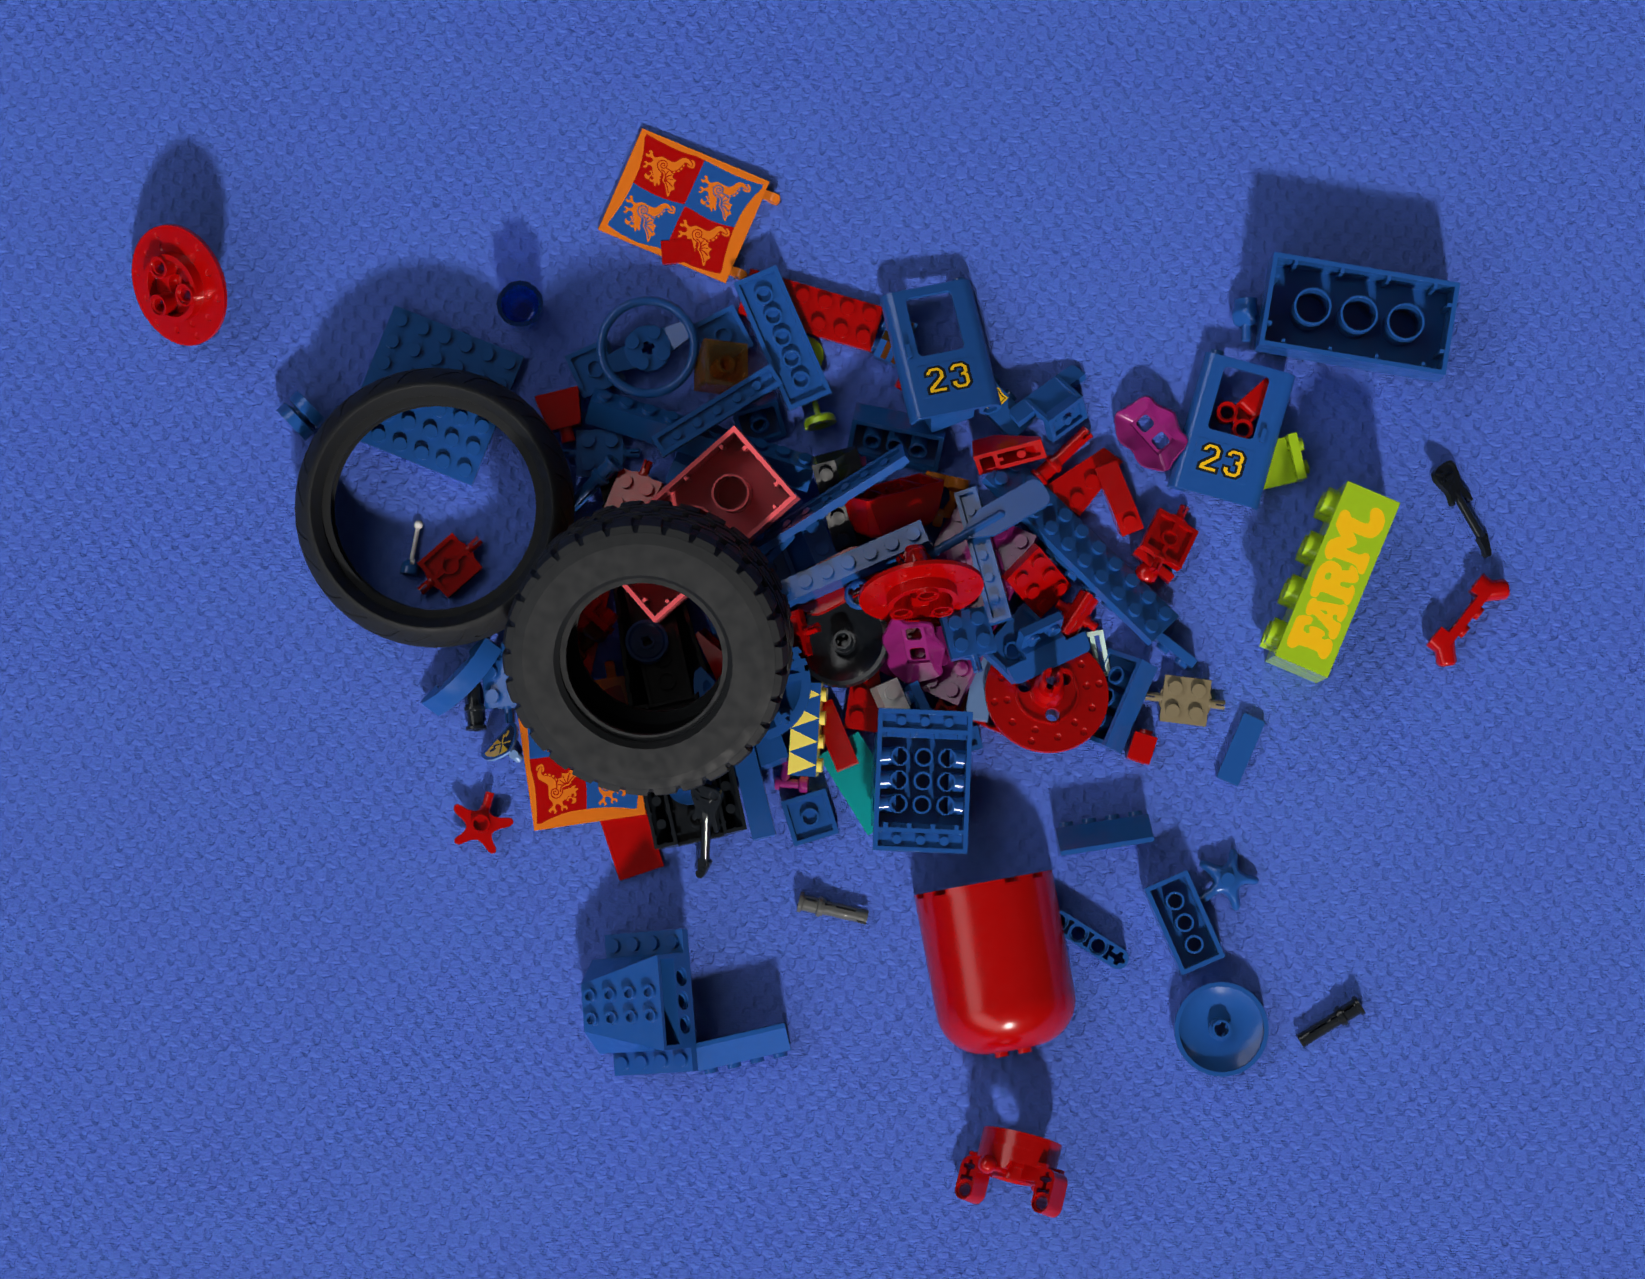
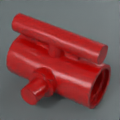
[1055,590,1099,639]

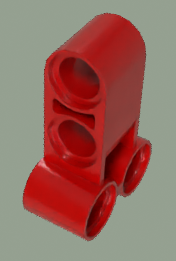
[1215,377,1269,439]

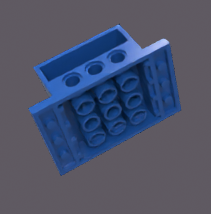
[871,708,973,854]
[581,928,698,1076]

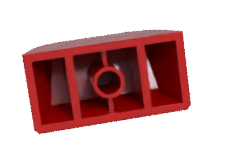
[845,473,944,539]

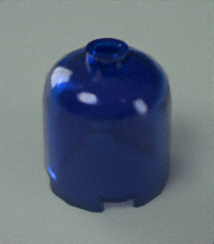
[496,280,544,331]

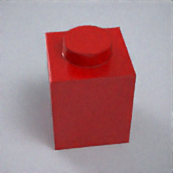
[1125,728,1157,766]

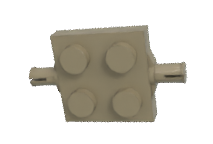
[1145,674,1225,727]

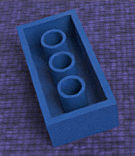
[1142,870,1225,975]

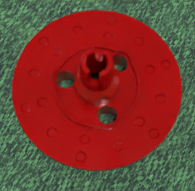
[132,224,227,346]
[858,544,984,622]
[985,639,1109,753]

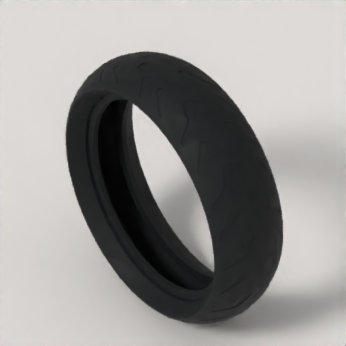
[295,368,575,648]

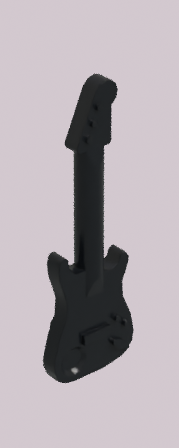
[1431,461,1492,558]
[691,783,723,878]

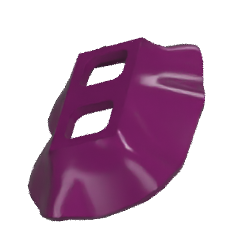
[1114,395,1188,472]
[882,619,945,683]

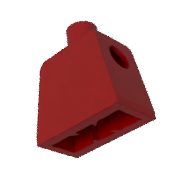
[534,386,582,444]

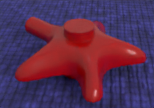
[453,791,513,854]

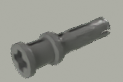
[796,892,869,925]

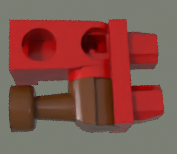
[578,597,618,661]

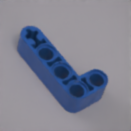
[1060,910,1129,969]

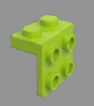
[1263,432,1310,490]

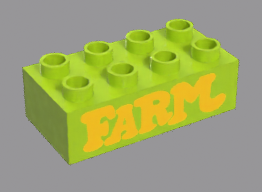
[1259,481,1400,683]

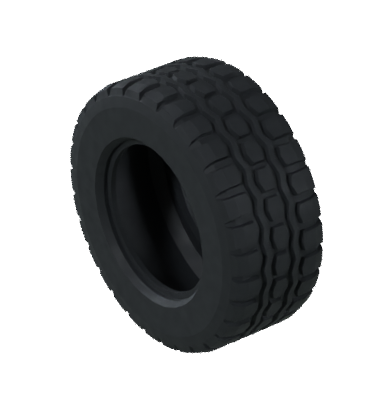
[503,500,794,796]

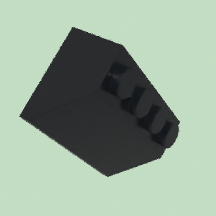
[811,445,870,551]

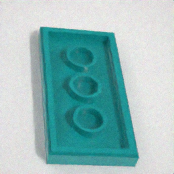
[820,732,873,835]

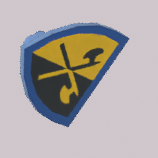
[481,723,523,763]

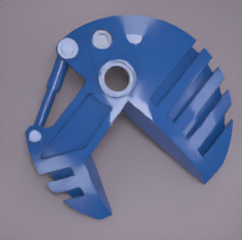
[694,646,811,739]

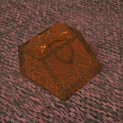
[694,338,748,394]

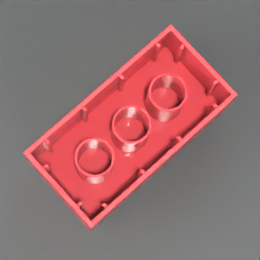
[622,425,801,623]

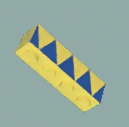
[788,682,828,777]

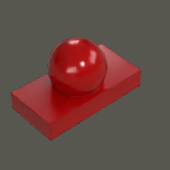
[1132,547,1174,585]

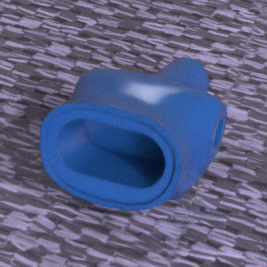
[1232,297,1259,342]

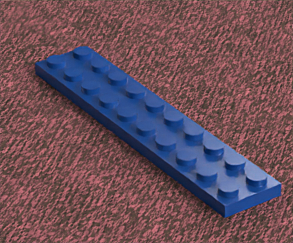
[982,464,1179,646]

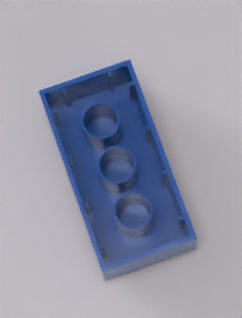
[1254,252,1460,382]

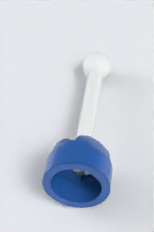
[400,520,423,577]

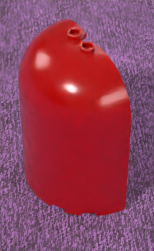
[914,870,1075,1058]

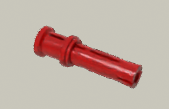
[1030,426,1093,486]

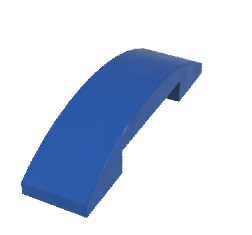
[421,637,502,716]

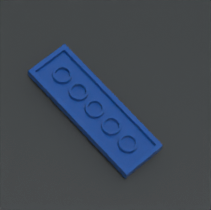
[733,265,832,412]

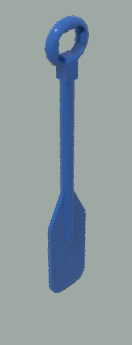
[844,479,1050,610]

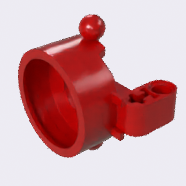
[955,1126,1068,1218]

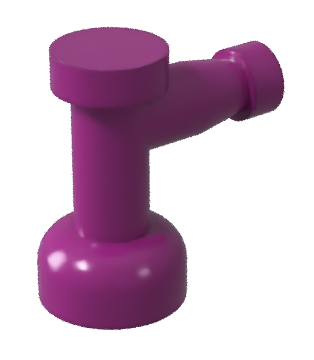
[775,761,809,794]

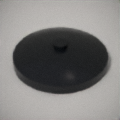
[804,596,888,688]

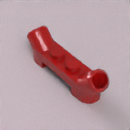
[1426,573,1510,667]

